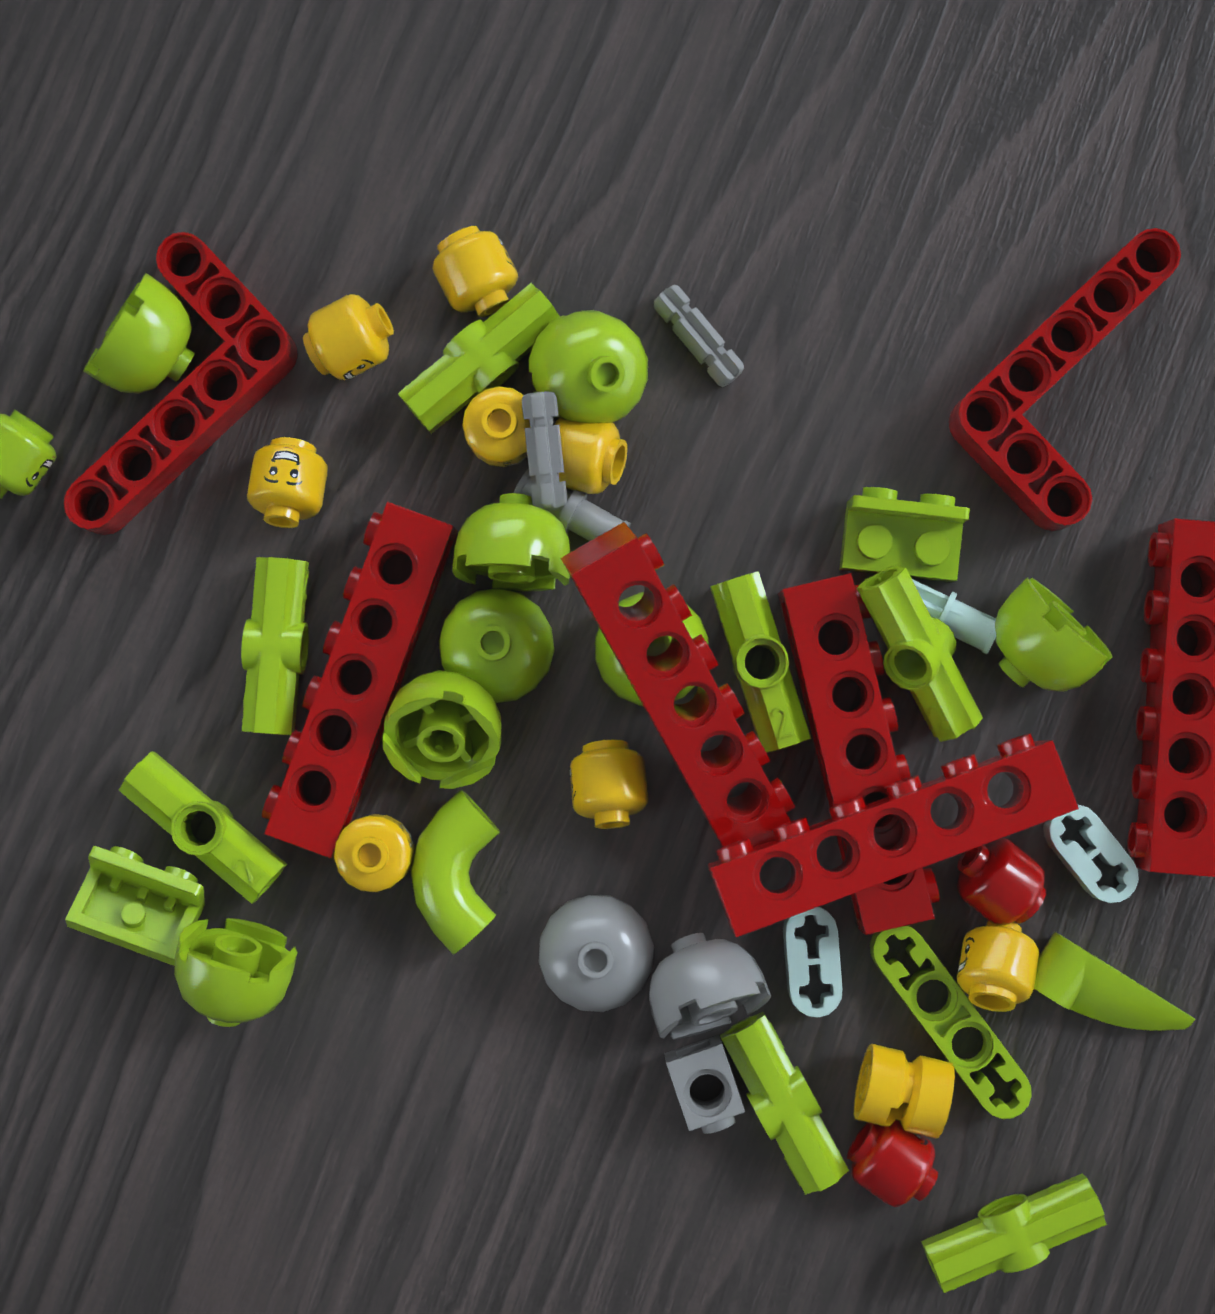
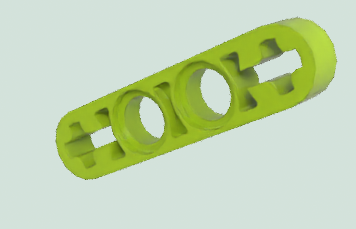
[870,925,1032,1119]

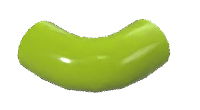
[411,790,500,955]

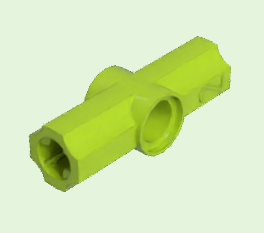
[398,283,560,434]
[241,557,309,735]
[857,564,983,742]
[710,571,811,753]
[118,751,287,904]
[720,1012,849,1195]
[921,1174,1107,1293]

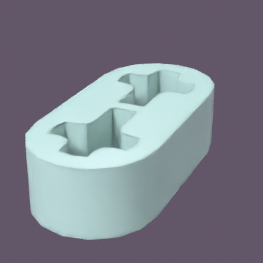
[1043,804,1139,903]
[783,906,843,1017]

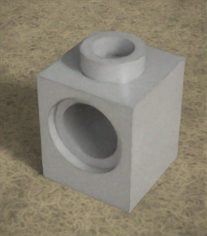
[664,1035,745,1134]

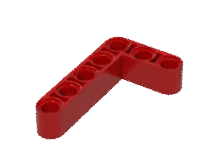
[948,228,1181,531]
[64,232,298,535]

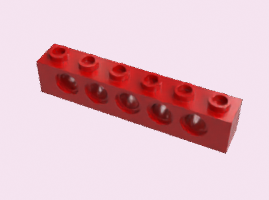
[262,502,458,858]
[1127,518,1215,877]
[560,522,795,847]
[778,573,940,935]
[707,733,1079,937]

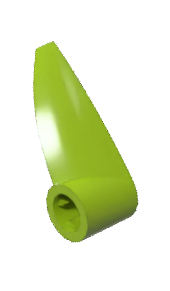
[1034,931,1196,1031]

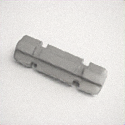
[654,284,744,387]
[521,391,567,509]

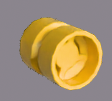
[854,1044,955,1139]

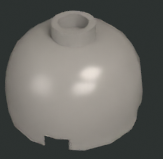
[538,895,654,1012]
[649,933,771,1039]

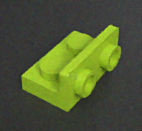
[839,487,970,582]

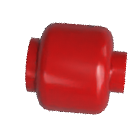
[957,838,1046,925]
[847,1120,939,1207]

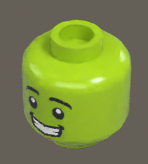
[0,409,56,499]

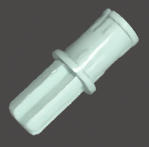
[912,579,996,654]

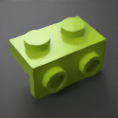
[65,846,205,966]

